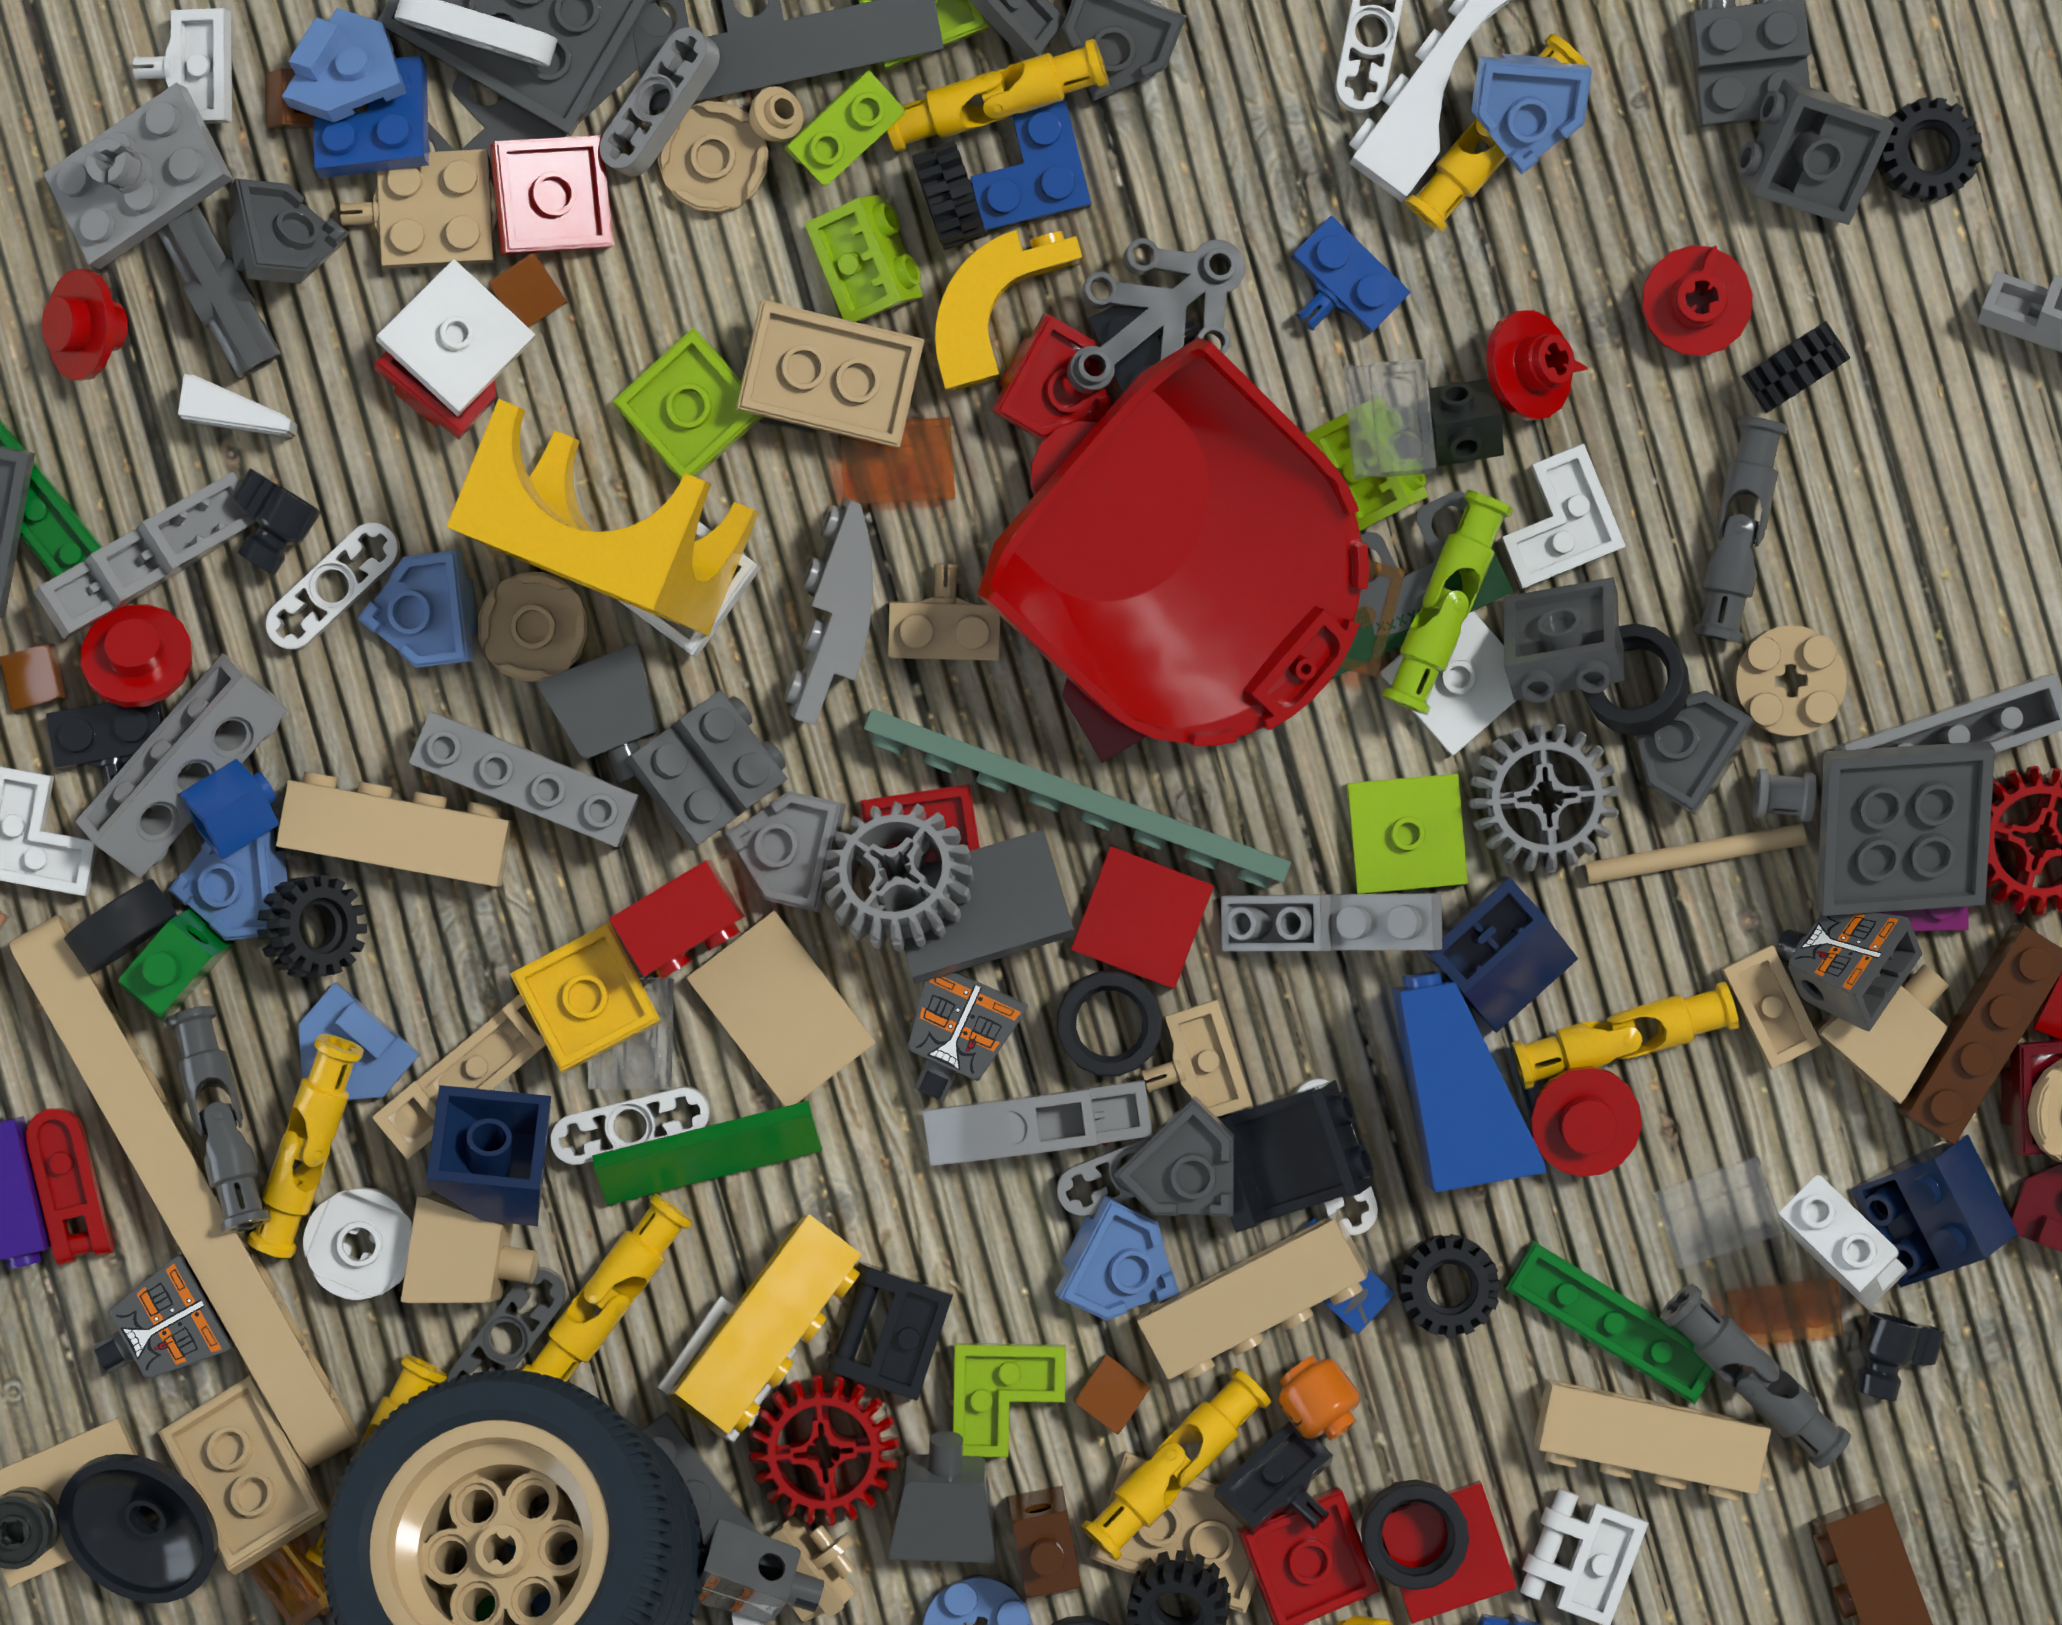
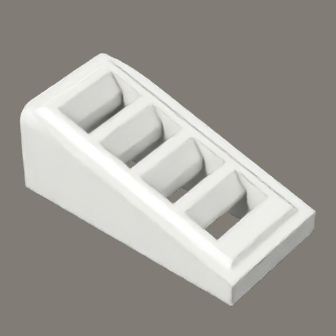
[178,373,298,438]

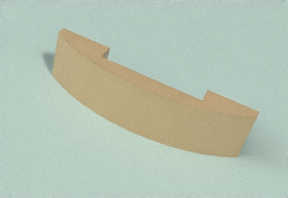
[372,994,546,1160]

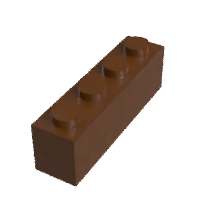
[1896,924,2062,1145]
[1813,1495,1933,1625]

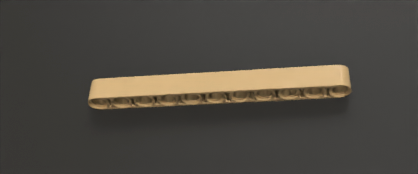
[9,914,360,1469]

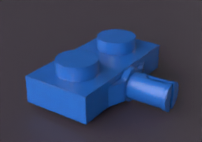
[1291,215,1411,334]

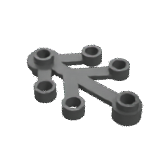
[1067,238,1245,394]

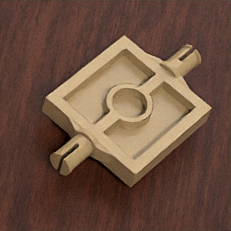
[340,149,498,269]

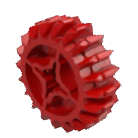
[1986,766,2062,916]
[749,1374,899,1526]

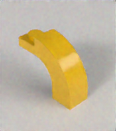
[935,230,1083,393]

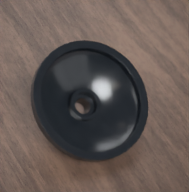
[58,1454,218,1603]

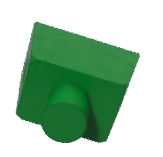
[118,908,234,1024]

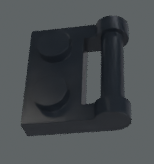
[823,1262,953,1401]

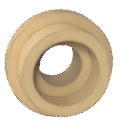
[749,86,804,142]

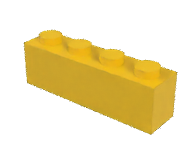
[667,1214,862,1437]

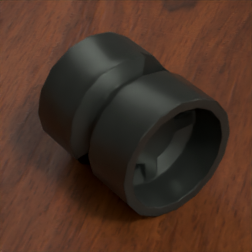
[0,1486,61,1569]

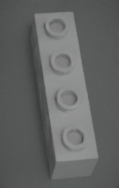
[75,653,288,879]
[409,711,642,847]

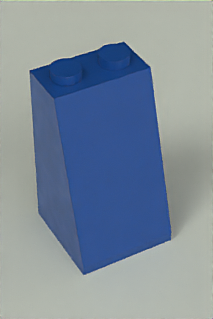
[1391,971,1546,1192]

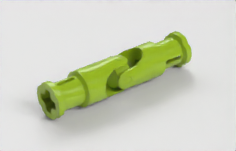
[1381,490,1513,715]

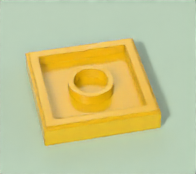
[510,922,662,1074]

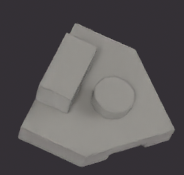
[725,791,847,913]

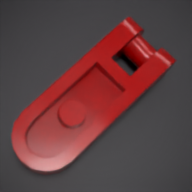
[26,1108,114,1266]

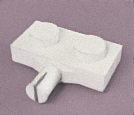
[133,8,232,124]

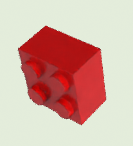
[609,860,745,980]

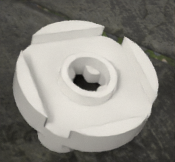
[303,1187,413,1300]

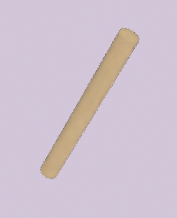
[1584,823,1807,885]

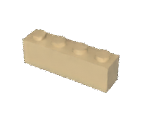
[276,771,513,887]
[1137,1211,1369,1381]
[1533,1379,1771,1501]

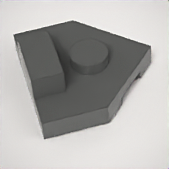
[1062,0,1186,101]
[226,178,349,284]
[1630,690,1755,816]
[1114,1096,1234,1217]

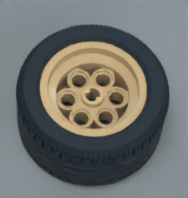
[322,1370,704,1625]

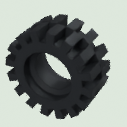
[1877,97,1982,202]
[912,141,986,251]
[1741,321,1851,413]
[257,875,367,978]
[1398,1234,1501,1337]
[1127,1550,1231,1625]

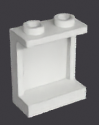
[1778,1175,1907,1310]

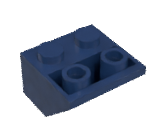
[1421,876,1578,1033]
[1851,1135,2018,1287]

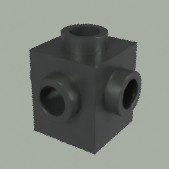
[1418,378,1504,467]

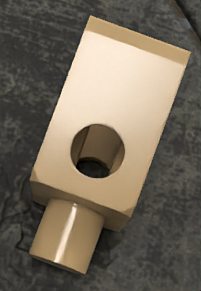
[1814,964,1949,1104]
[401,1194,539,1303]

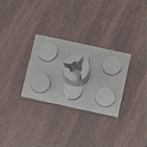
[43,82,233,269]

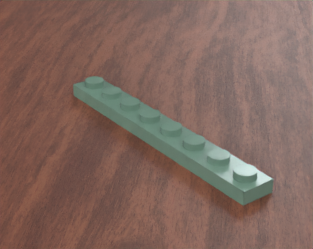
[864,708,1291,889]

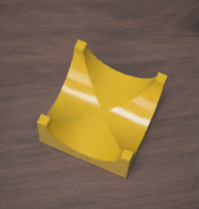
[446,399,759,637]

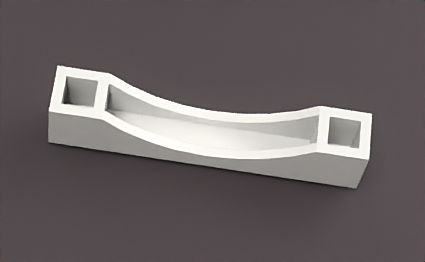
[1349,0,1514,203]

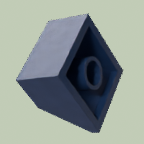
[426,1085,551,1226]

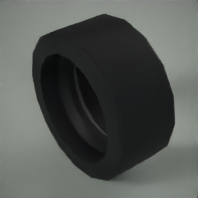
[1582,623,1690,736]
[64,879,177,974]
[1057,971,1162,1076]
[1360,1479,1469,1590]

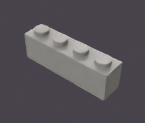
[1833,674,2062,753]

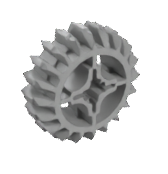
[1469,722,1620,872]
[822,801,974,953]

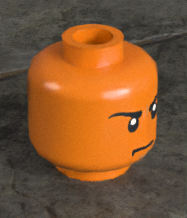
[1278,1355,1361,1441]

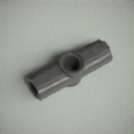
[157,207,281,378]

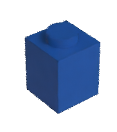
[179,759,279,860]

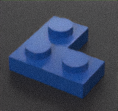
[314,55,429,178]
[970,96,1092,232]

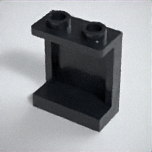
[1217,1080,1373,1233]

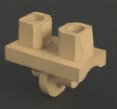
[770,1512,857,1622]

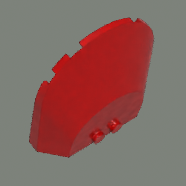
[977,338,1369,746]

